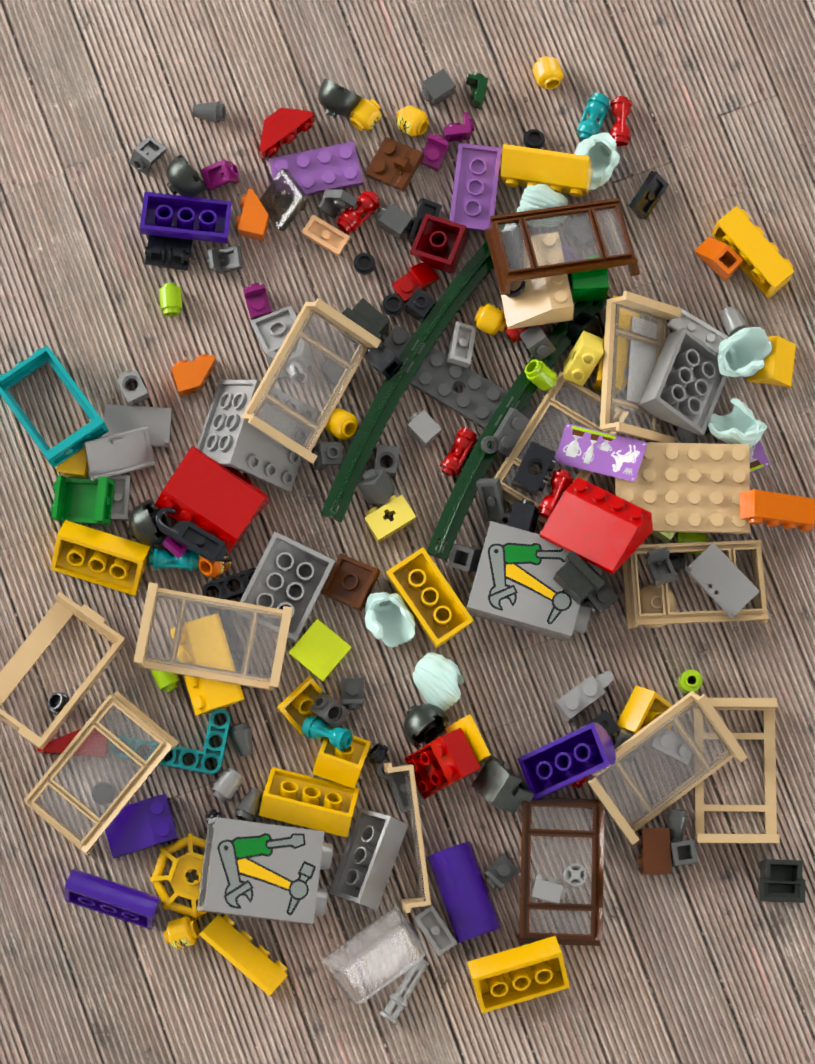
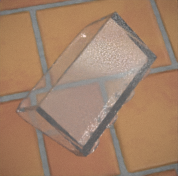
[321,905,425,1004]

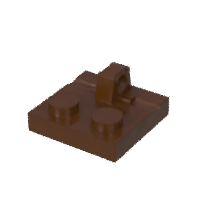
[365,137,424,192]
[321,553,381,611]

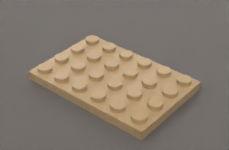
[615,442,750,534]

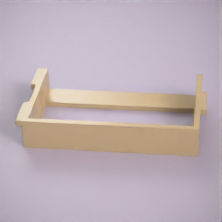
[0,592,125,750]

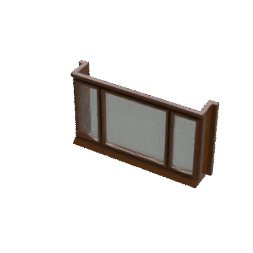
[485,198,640,295]
[518,798,605,946]

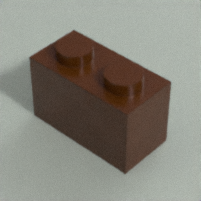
[636,828,671,875]

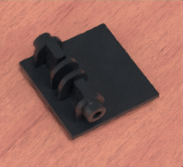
[144,235,193,271]

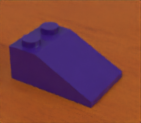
[101,794,179,859]

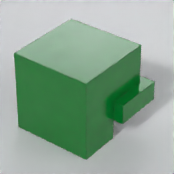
[567,255,609,302]

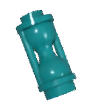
[576,93,610,141]
[149,548,199,572]
[302,716,353,751]

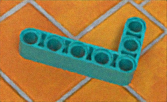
[111,709,231,775]

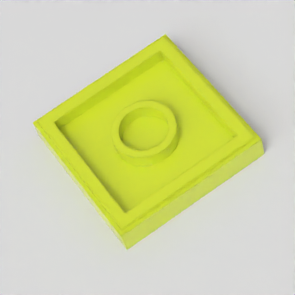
[288,619,352,682]

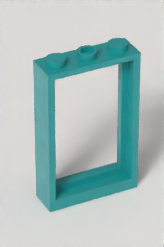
[0,345,109,469]

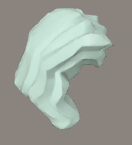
[575,133,620,191]
[517,184,568,228]
[717,327,772,377]
[708,398,767,448]
[365,592,415,648]
[412,652,464,712]

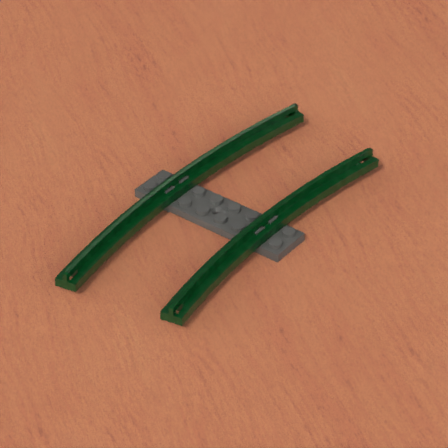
[321,212,611,561]

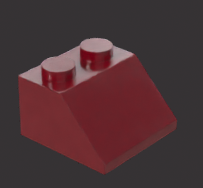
[410,214,469,275]

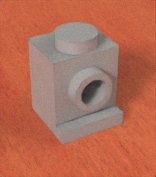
[531,874,567,905]

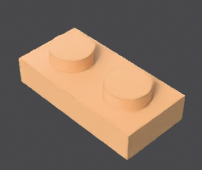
[301,215,350,257]

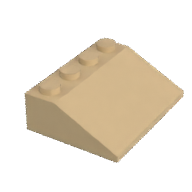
[499,232,574,330]

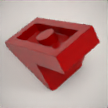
[391,262,440,304]

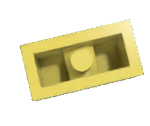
[563,330,603,386]
[364,495,416,544]

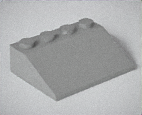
[639,328,727,436]
[235,532,335,644]

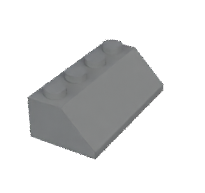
[329,808,408,911]

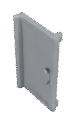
[103,404,173,448]
[83,426,156,481]
[685,542,760,619]

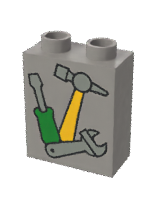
[466,521,602,642]
[197,817,333,925]

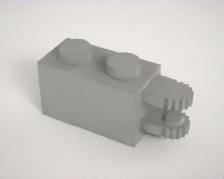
[554,670,614,722]

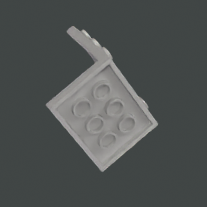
[197,380,318,492]

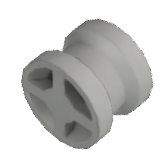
[563,863,587,887]

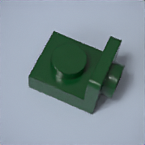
[466,73,488,110]

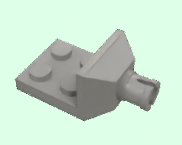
[250,305,313,384]

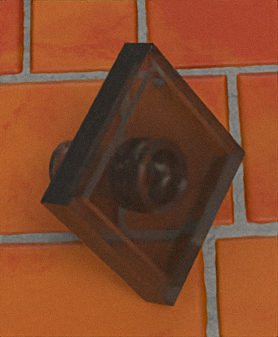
[259,169,309,231]

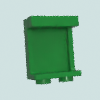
[51,475,115,525]

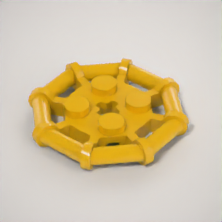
[150,833,207,920]

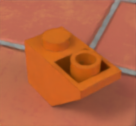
[235,188,269,241]
[694,236,744,282]
[171,354,216,397]

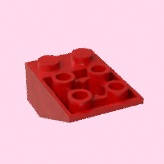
[405,728,481,799]

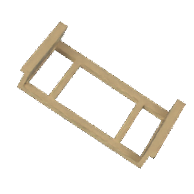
[622,540,769,629]
[693,698,780,844]

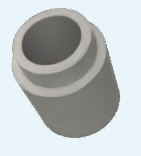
[720,306,749,337]
[211,767,244,802]

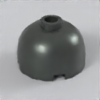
[318,78,362,118]
[166,154,208,197]
[128,499,168,546]
[403,703,449,748]

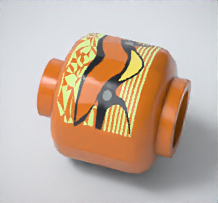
[198,556,231,578]

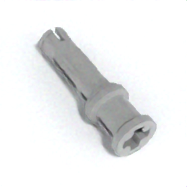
[379,956,429,1025]

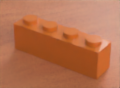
[739,489,815,532]

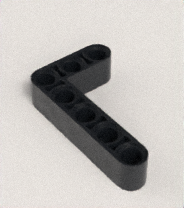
[202,568,256,689]

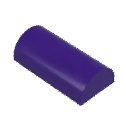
[140,192,232,244]
[517,722,616,800]
[427,841,501,943]
[64,869,161,930]

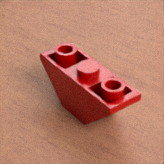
[260,107,315,159]

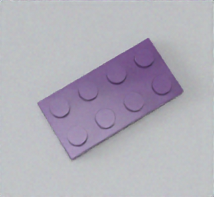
[269,141,363,202]
[449,143,502,233]

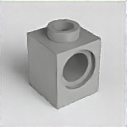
[116,370,150,406]
[407,410,442,448]

